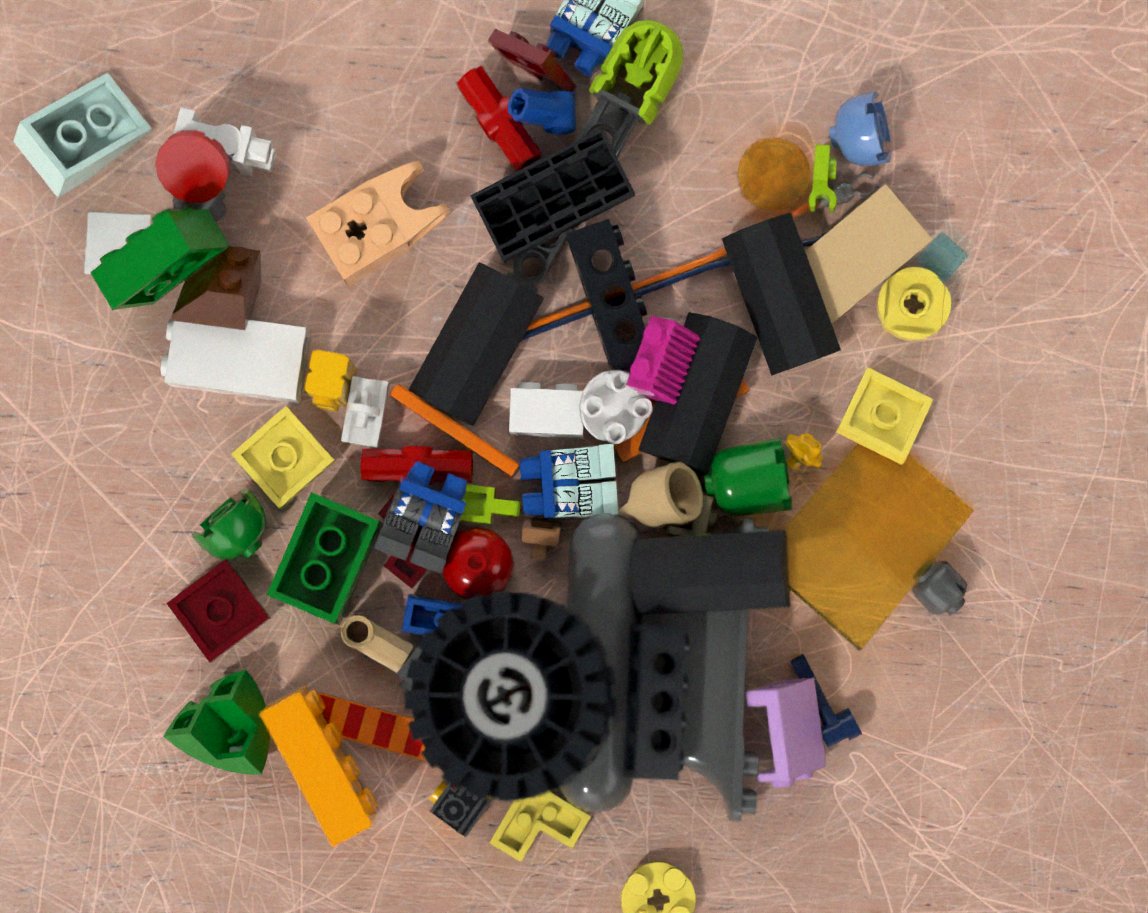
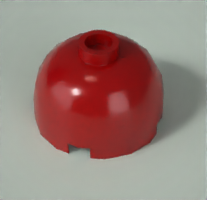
[442,527,515,599]

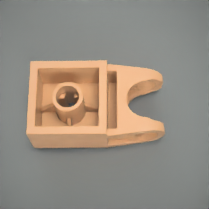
[306,161,451,287]

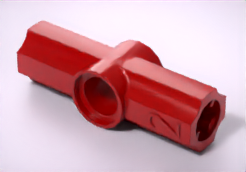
[456,66,542,172]
[360,446,473,485]

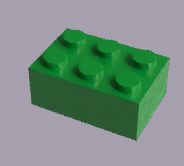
[90,207,230,310]
[266,492,382,625]

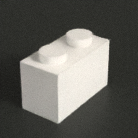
[509,382,583,438]

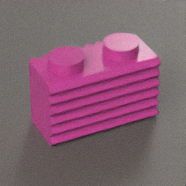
[626,316,700,405]

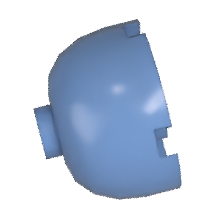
[830,92,891,166]

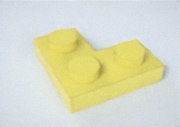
[489,792,591,862]

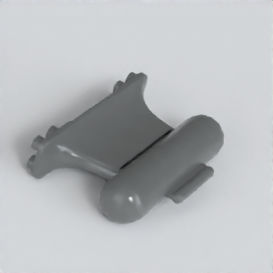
[560,513,768,821]

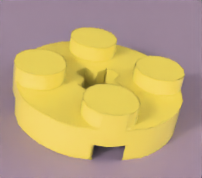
[876,267,951,341]
[621,861,696,913]

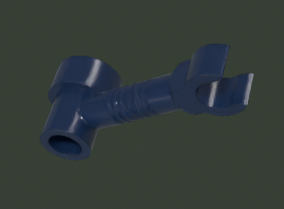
[790,654,862,748]

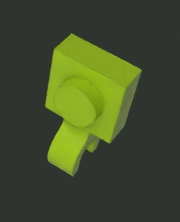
[809,144,837,213]
[460,484,521,525]

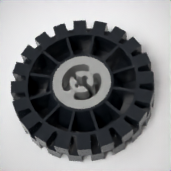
[405,592,617,801]

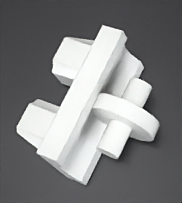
[341,376,390,448]

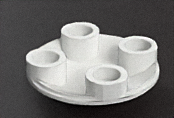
[579,370,653,444]

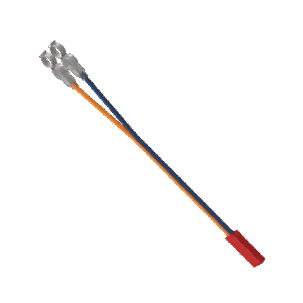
[517,173,881,348]

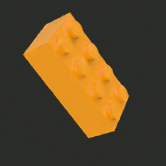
[259,684,379,848]

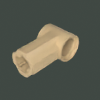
[341,615,414,673]

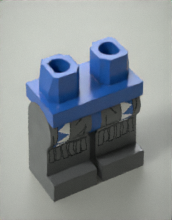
[373,461,467,574]

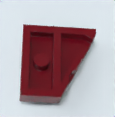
[487,29,577,92]

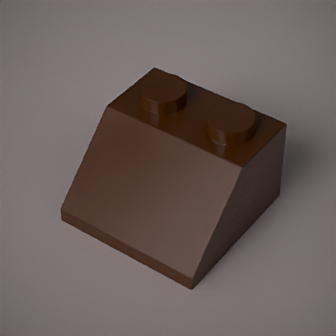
[172,246,261,330]

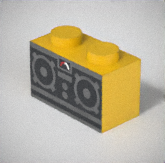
[429,781,493,838]

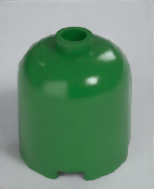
[704,438,793,516]

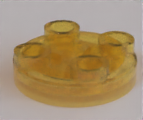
[737,137,810,211]

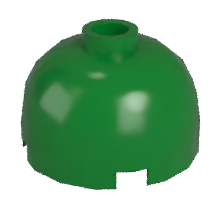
[192,488,267,559]

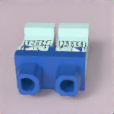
[546,0,644,77]
[520,444,618,520]

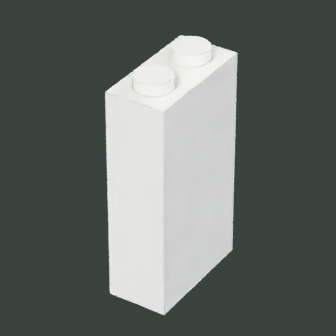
[161,319,311,404]

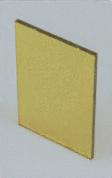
[783,443,974,651]

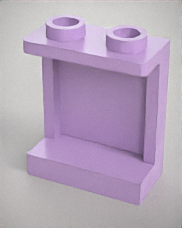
[745,678,826,787]

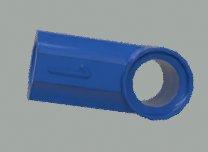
[508,88,576,134]

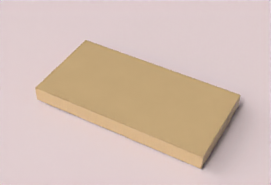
[805,184,933,324]

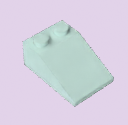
[13,73,152,198]

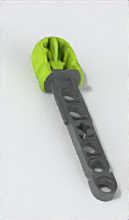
[507,20,684,293]

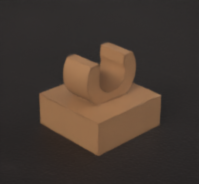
[521,517,562,561]

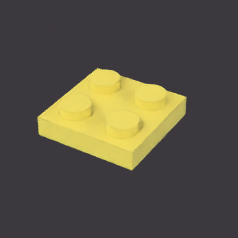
[836,367,934,465]
[231,406,336,509]

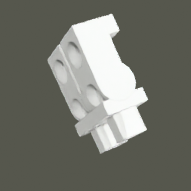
[174,107,277,177]

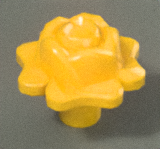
[785,433,823,470]

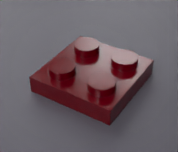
[166,559,271,663]

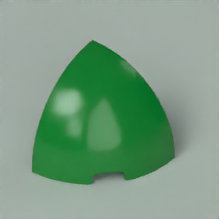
[164,670,270,775]

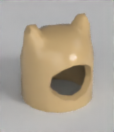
[618,462,703,529]

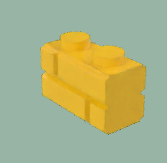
[304,349,357,412]

